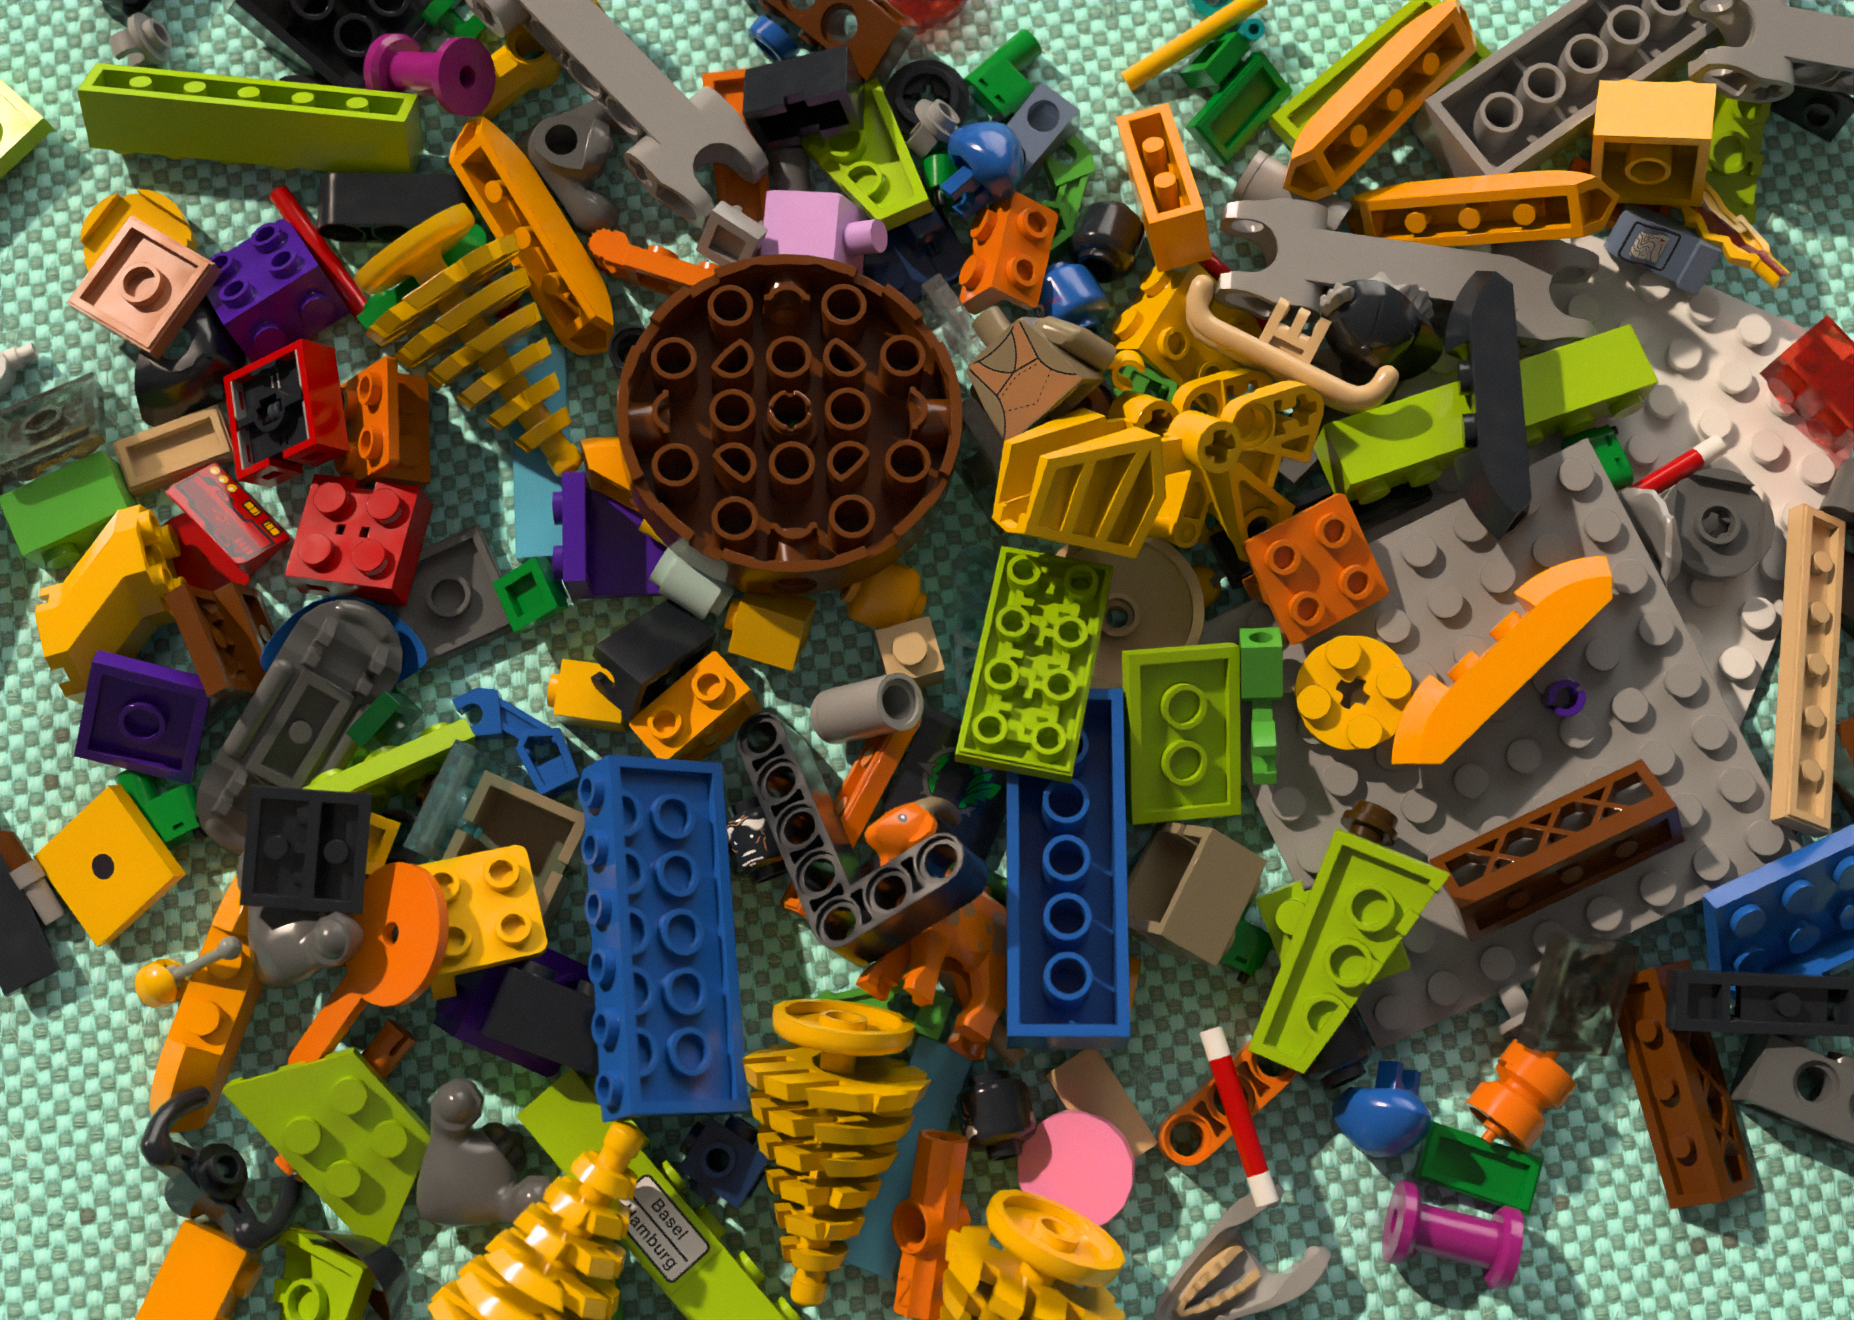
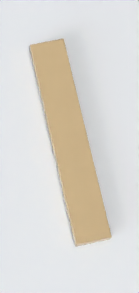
[1770,503,1846,838]

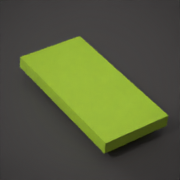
[955,546,1114,783]

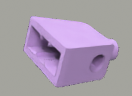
[760,190,888,275]

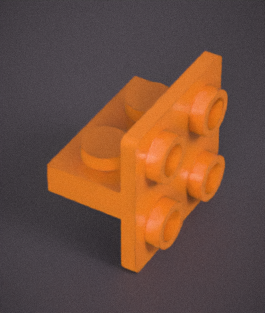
[334,356,431,488]
[1242,493,1389,645]

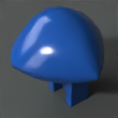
[940,121,1024,221]
[1331,1061,1432,1158]

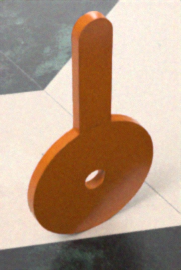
[288,862,449,1065]

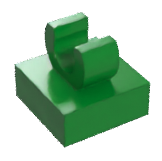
[1178,31,1251,96]
[492,556,569,633]

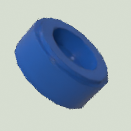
[747,15,800,62]

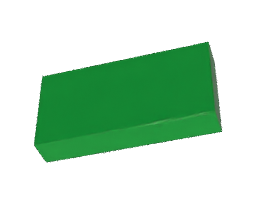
[1185,51,1293,167]
[1412,1121,1544,1215]

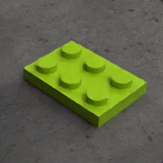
[1122,642,1241,825]

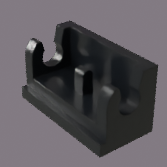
[591,599,717,722]

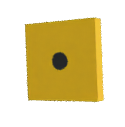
[33,784,186,947]

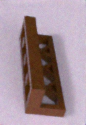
[1429,759,1685,942]
[1605,959,1757,1209]

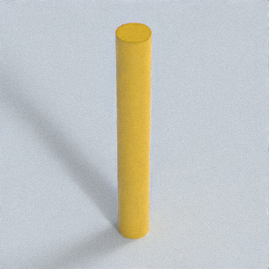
[1120,0,1269,92]

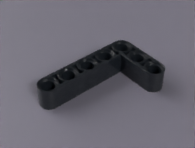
[736,712,988,966]

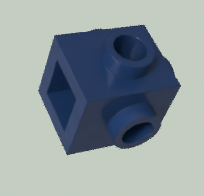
[678,1115,774,1208]

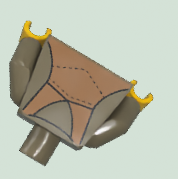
[967,306,1145,452]

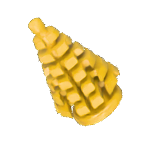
[353,203,584,477]
[742,999,931,1307]
[427,1121,645,1320]
[939,1189,1126,1320]

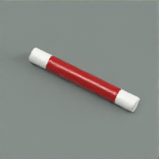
[1623,435,1727,495]
[1199,1026,1279,1207]

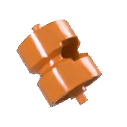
[1464,1039,1577,1153]

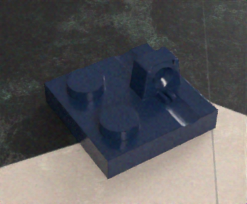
[862,178,969,305]

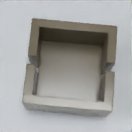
[442,770,585,929]
[1127,822,1267,967]

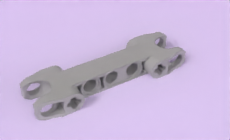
[465,0,769,229]
[1685,0,1854,103]
[1213,197,1599,356]

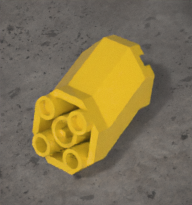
[34,504,188,705]

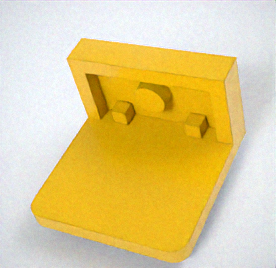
[1108,263,1262,411]
[418,845,547,1001]

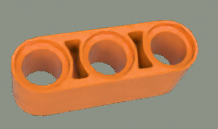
[1155,1039,1298,1166]

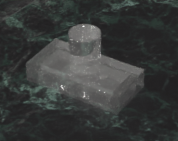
[921,273,986,367]

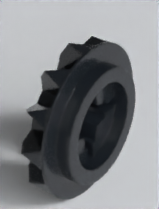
[885,60,969,136]

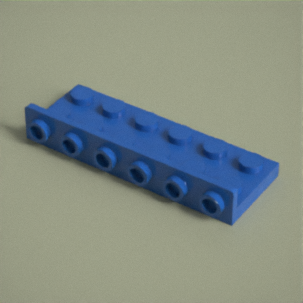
[578,755,749,1122]
[1702,824,1854,1007]

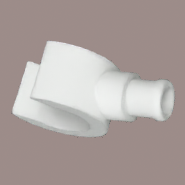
[0,342,39,397]

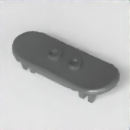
[196,599,403,856]

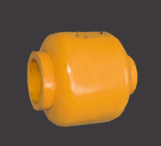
[840,561,927,630]

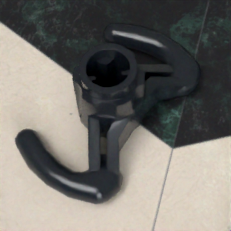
[140,1086,303,1253]

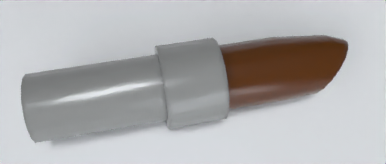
[0,830,67,926]

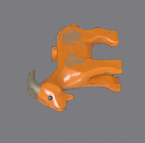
[855,796,1007,1061]

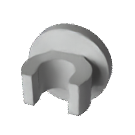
[109,12,172,67]
[906,99,960,159]
[1497,981,1554,1041]

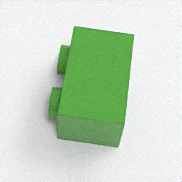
[0,450,138,570]

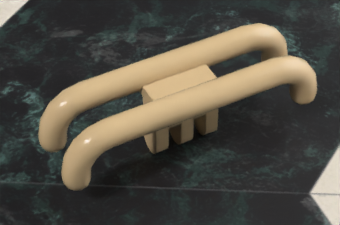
[1185,275,1399,415]

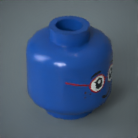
[1032,262,1110,335]

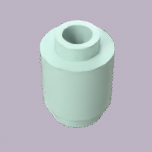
[648,547,736,620]

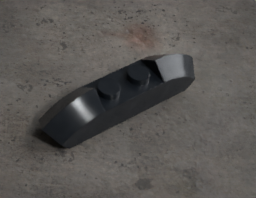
[1445,271,1532,541]

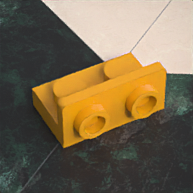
[629,651,762,761]

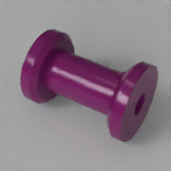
[363,33,496,117]
[1382,1180,1524,1292]

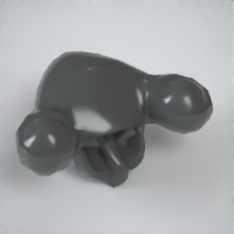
[515,99,627,238]
[236,852,364,990]
[416,1078,553,1227]

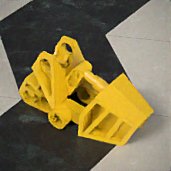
[992,366,1324,562]

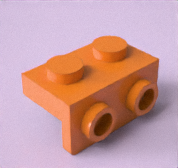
[957,191,1058,315]

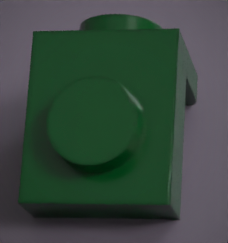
[346,685,424,751]

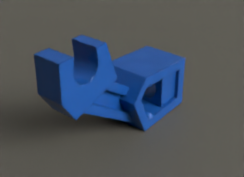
[452,687,582,800]

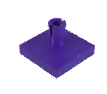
[74,650,212,784]

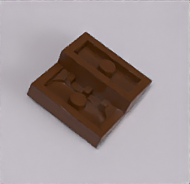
[165,582,276,699]

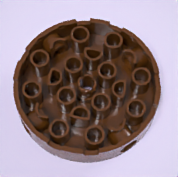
[616,254,962,595]

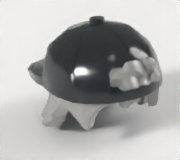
[1319,272,1443,381]

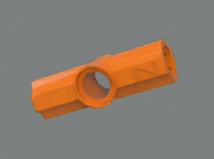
[891,1129,971,1320]

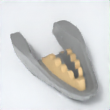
[1154,1183,1331,1320]

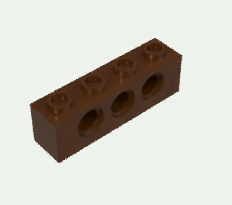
[758,0,921,82]

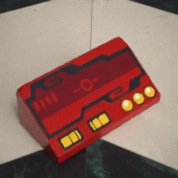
[165,462,291,577]

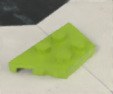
[222,1047,431,1246]

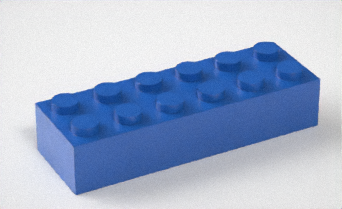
[1006,688,1130,1049]

